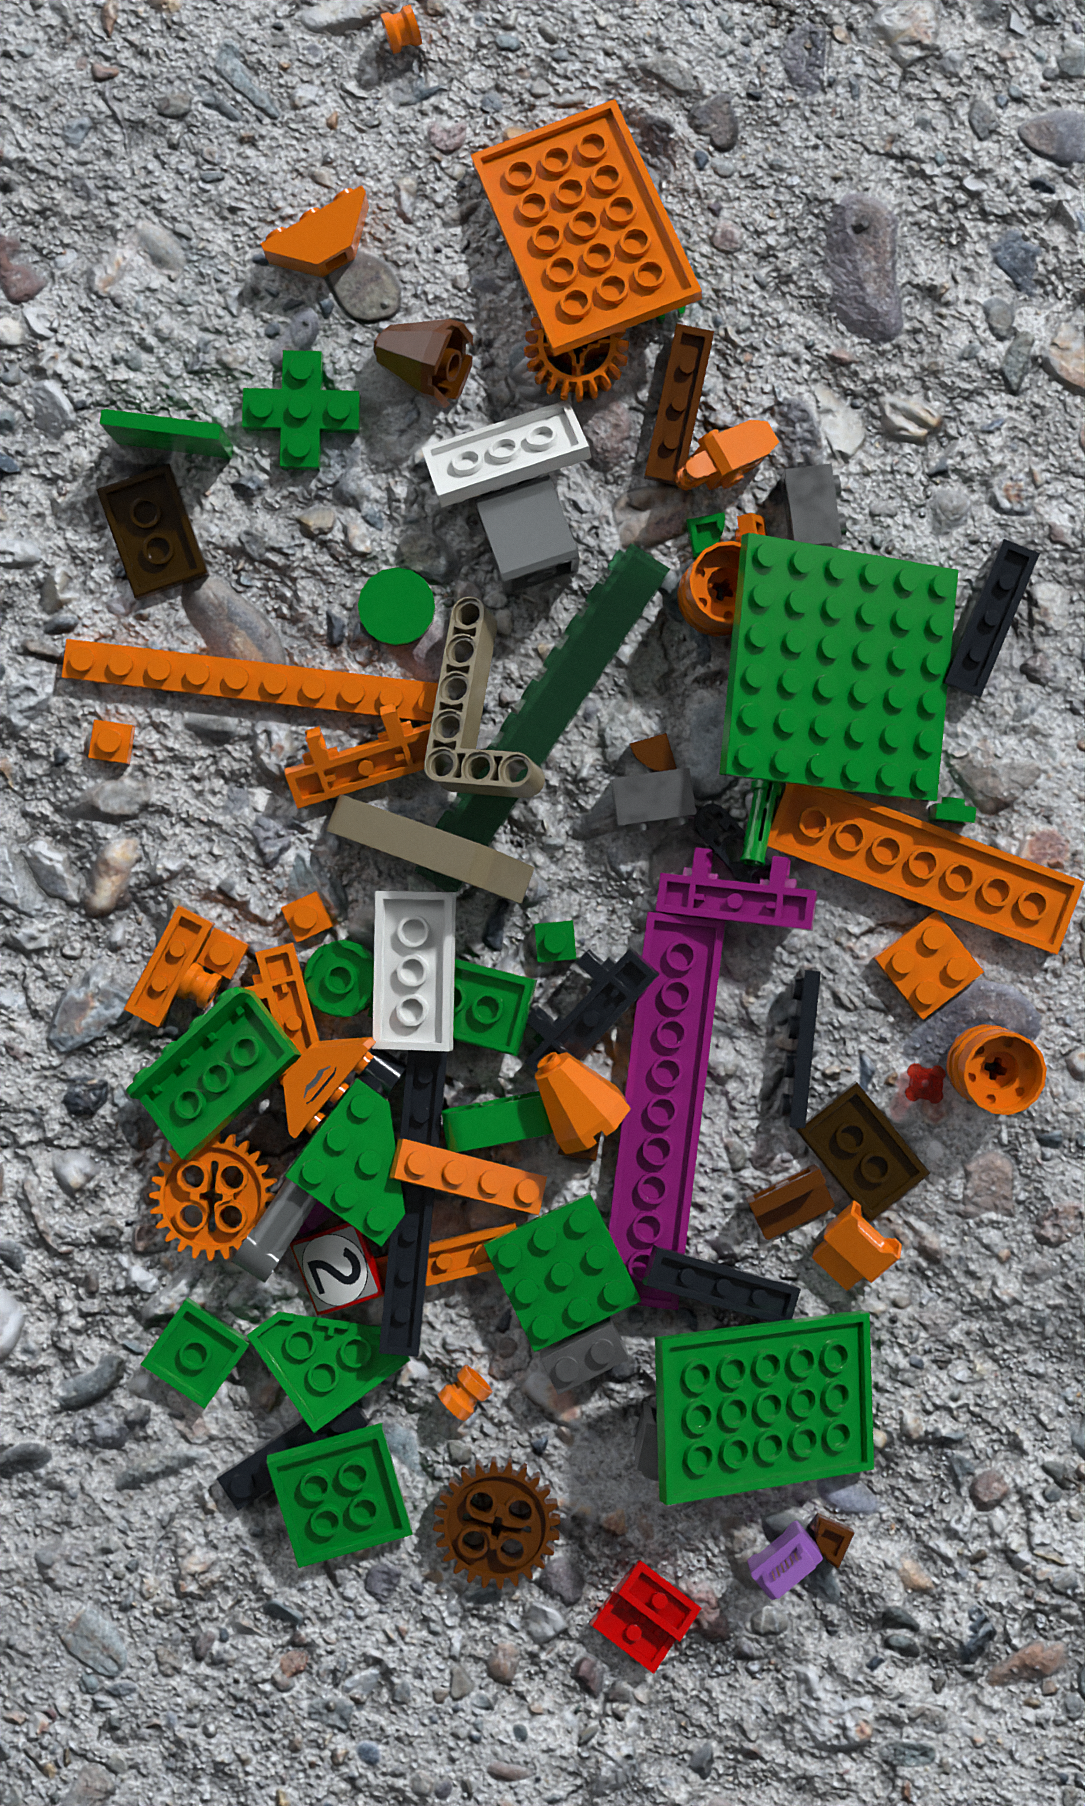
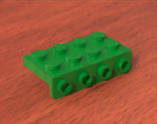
[126,987,302,1160]

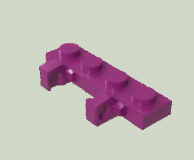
[655,847,818,931]

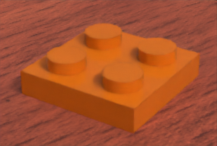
[873,910,984,1020]

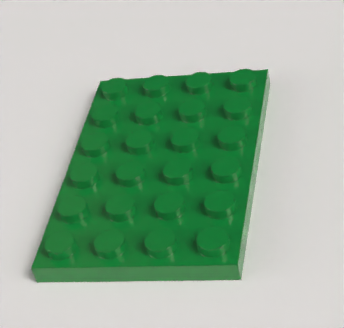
[654,1310,874,1505]

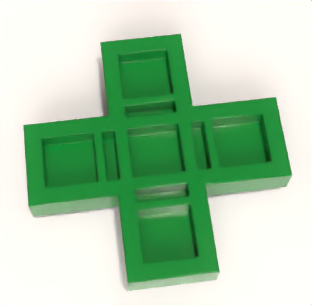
[242,350,361,471]

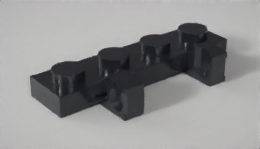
[524,947,660,1072]

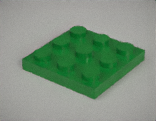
[483,1192,641,1352]
[267,1423,413,1568]

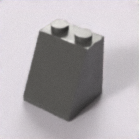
[475,475,580,595]

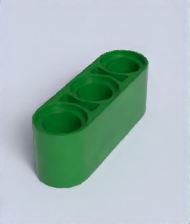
[441,1091,553,1152]

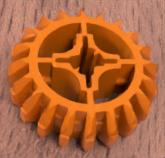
[524,317,629,403]

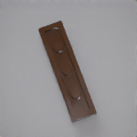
[644,323,714,486]

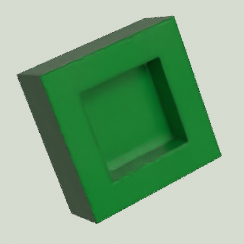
[928,797,977,825]
[534,920,577,962]

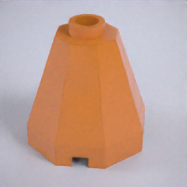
[534,1052,631,1154]

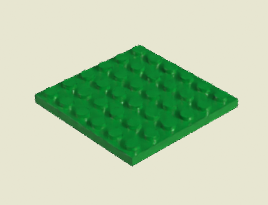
[719,533,959,802]

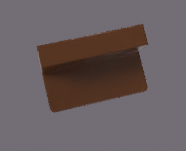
[745,1164,835,1240]

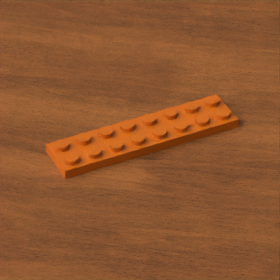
[767,783,1085,955]

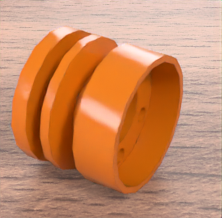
[677,541,741,637]
[946,1024,1047,1115]

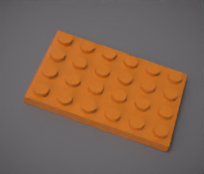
[471,99,702,356]

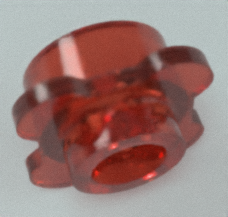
[905,1063,946,1104]

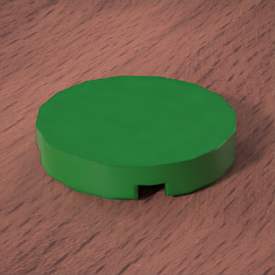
[358,567,436,647]
[303,940,374,1018]

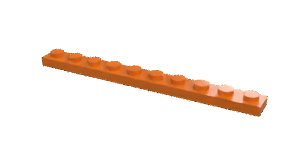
[62,639,438,723]

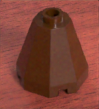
[373,319,473,408]

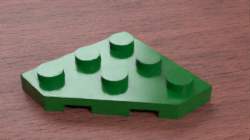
[284,1078,405,1247]
[246,1311,411,1433]

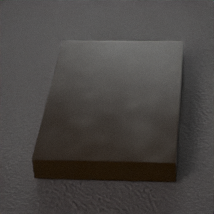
[96,464,210,601]
[795,1081,930,1222]

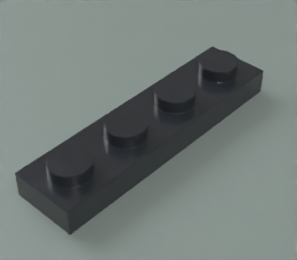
[944,539,1040,699]
[779,969,821,1129]
[642,1244,801,1322]
[216,1402,370,1511]

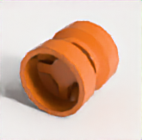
[438,1365,493,1421]

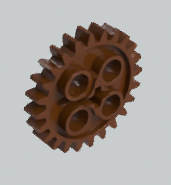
[433,1456,561,1590]

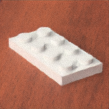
[421,399,591,508]
[372,891,456,1051]

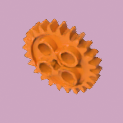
[149,1132,277,1261]

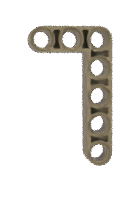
[424,596,545,798]
[326,794,535,904]

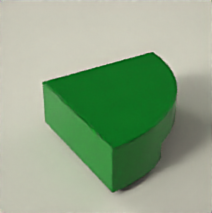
[686,512,725,560]

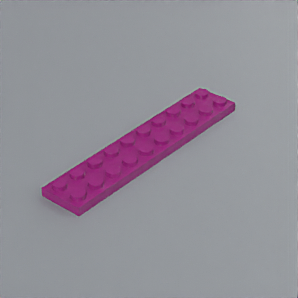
[608,912,725,1310]

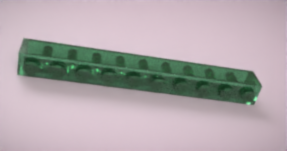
[414,543,670,896]

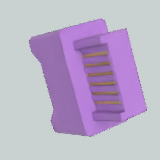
[747,1521,823,1600]

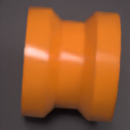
[380,4,422,55]
[176,962,223,1010]

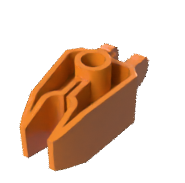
[674,420,779,491]

